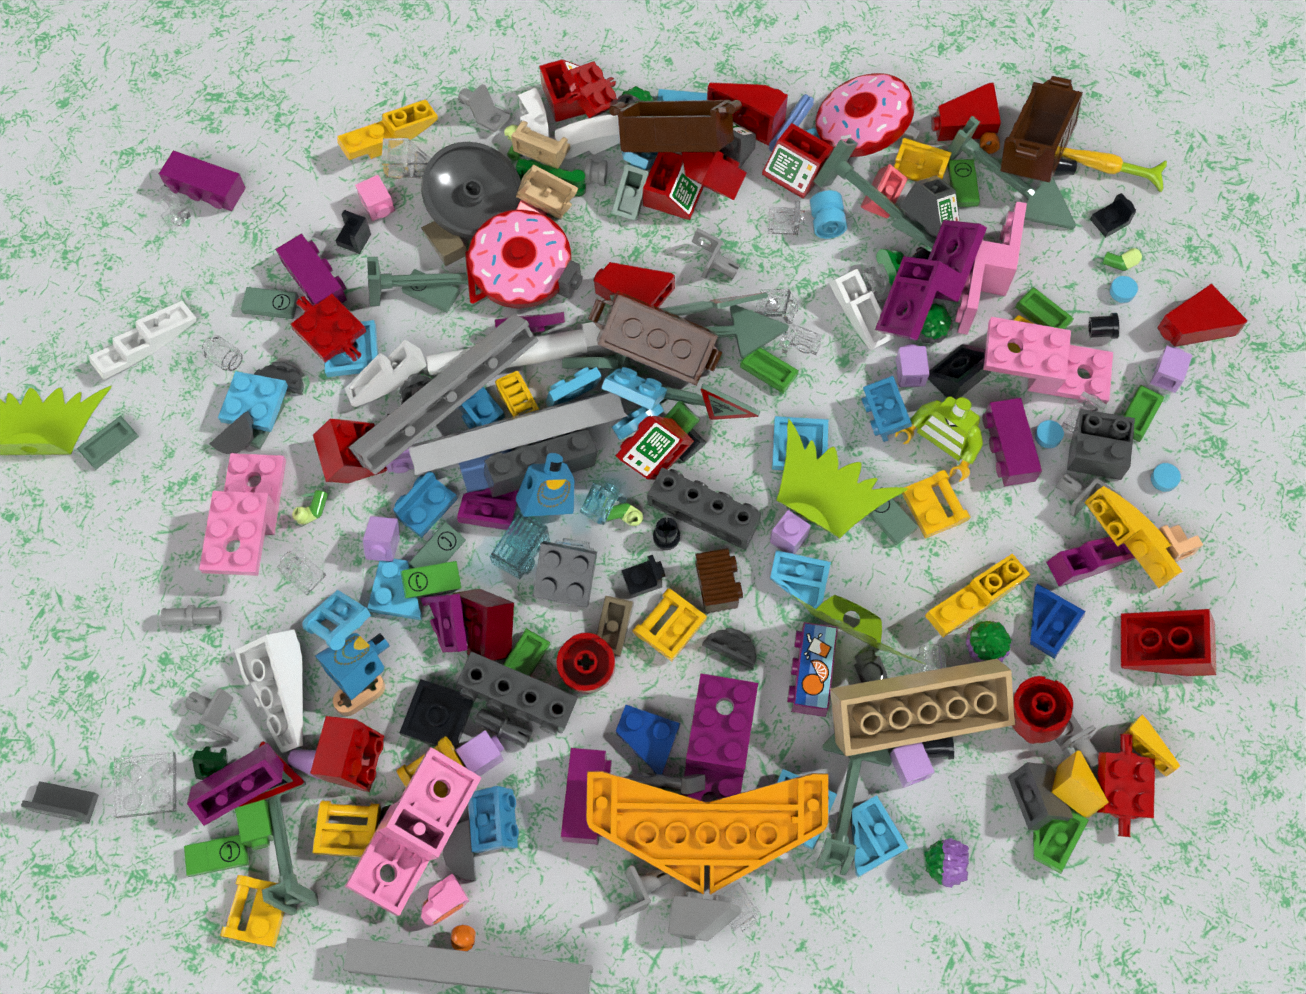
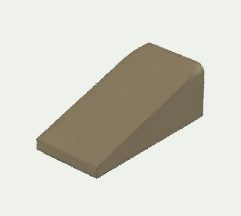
[421,221,467,267]
[596,595,634,657]

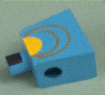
[516,453,575,517]
[315,633,390,700]

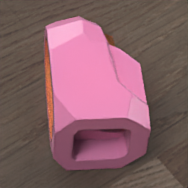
[421,873,469,926]

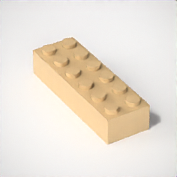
[830,659,1015,756]

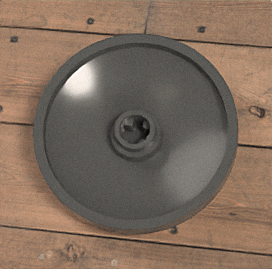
[421,142,521,239]

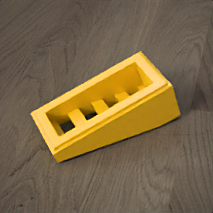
[495,371,539,417]
[1123,714,1181,776]

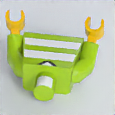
[895,397,983,482]

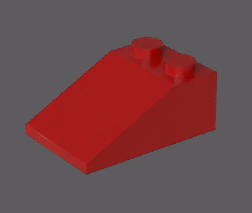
[707,82,788,146]
[1121,609,1217,676]

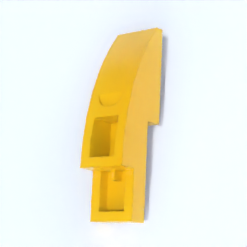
[337,99,438,160]
[1084,486,1183,588]
[925,553,1031,638]

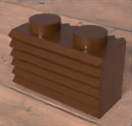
[695,548,743,613]

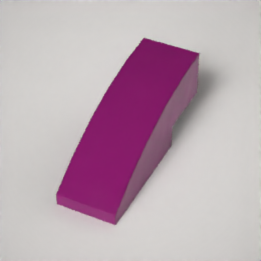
[1046,537,1135,586]

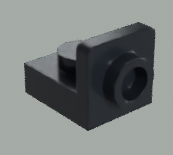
[1090,193,1136,238]
[621,554,666,598]

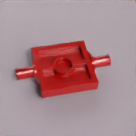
[563,61,618,118]
[290,294,366,363]
[1097,734,1155,837]

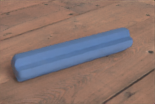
[769,94,814,152]

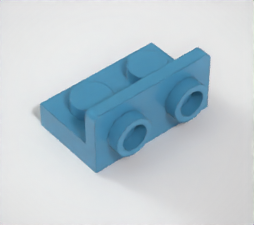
[861,376,912,442]
[455,387,505,429]
[393,471,458,538]
[468,786,519,853]

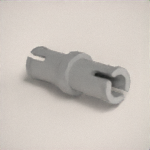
[161,605,222,627]

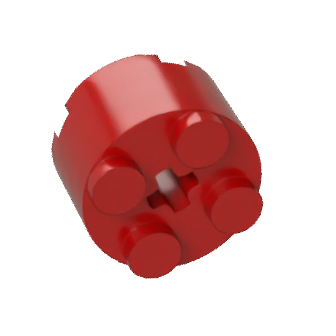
[557,633,616,694]
[1012,676,1074,744]

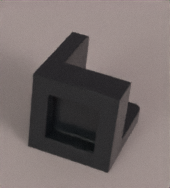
[335,210,371,254]

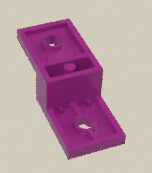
[875,220,987,341]
[681,673,758,801]

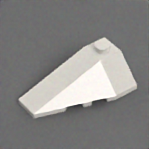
[235,630,303,753]

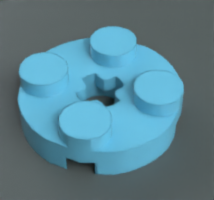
[612,403,664,440]

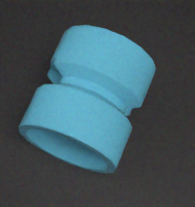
[810,190,847,239]

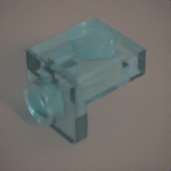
[580,482,627,525]

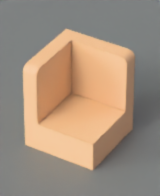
[1159,525,1203,562]

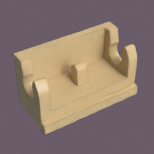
[511,121,570,169]
[516,165,578,219]

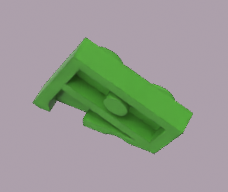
[1033,811,1089,874]

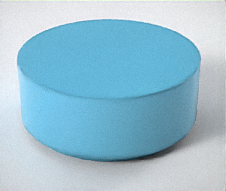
[1109,276,1138,303]
[1035,420,1064,448]
[1151,463,1181,492]

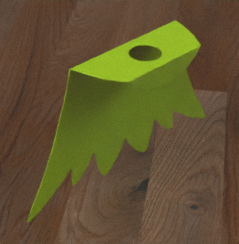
[0,386,112,455]
[776,419,908,539]
[792,595,926,665]

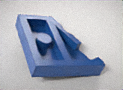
[1030,584,1086,659]
[616,705,680,775]

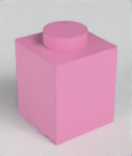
[355,175,395,221]

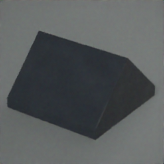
[928,344,991,399]

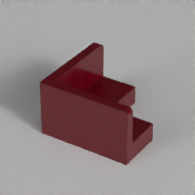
[453,589,514,661]

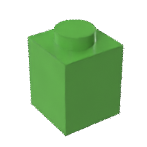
[235,800,274,850]

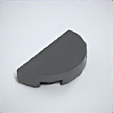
[254,362,304,395]
[209,411,254,454]
[702,628,757,670]
[443,820,476,881]

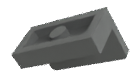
[1008,762,1073,831]
[21,781,99,824]

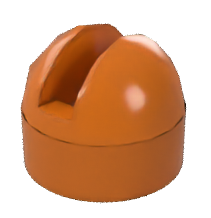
[980,132,1000,154]
[451,925,476,951]

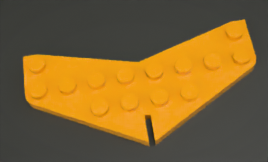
[586,771,828,895]

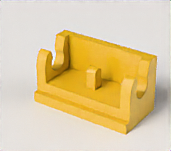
[894,138,952,181]

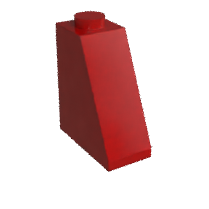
[931,82,1001,141]
[594,262,675,308]
[1157,283,1248,347]

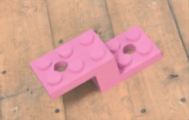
[955,201,1027,335]
[983,317,1113,404]
[199,453,286,576]
[345,747,482,916]

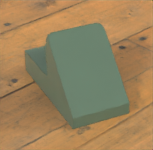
[612,164,650,221]

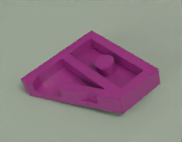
[494,312,565,332]
[457,488,519,531]
[421,593,468,653]

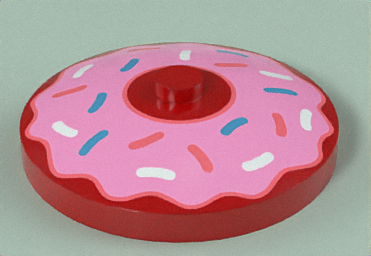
[816,73,915,157]
[468,210,572,309]

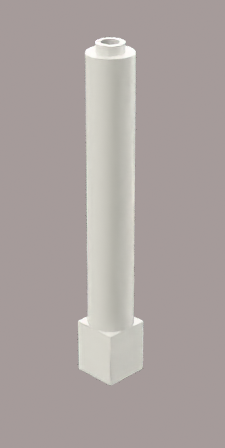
[423,320,617,378]

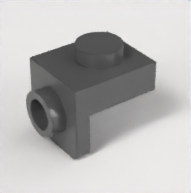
[557,260,583,299]

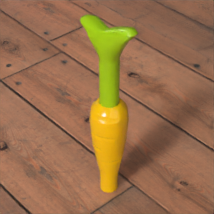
[1062,148,1167,193]

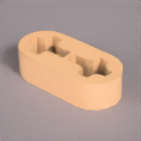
[333,675,385,716]

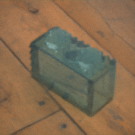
[489,512,550,580]

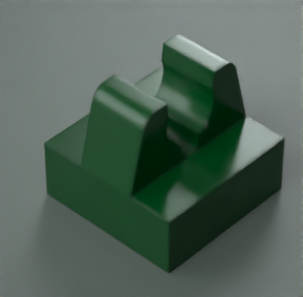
[192,746,228,780]

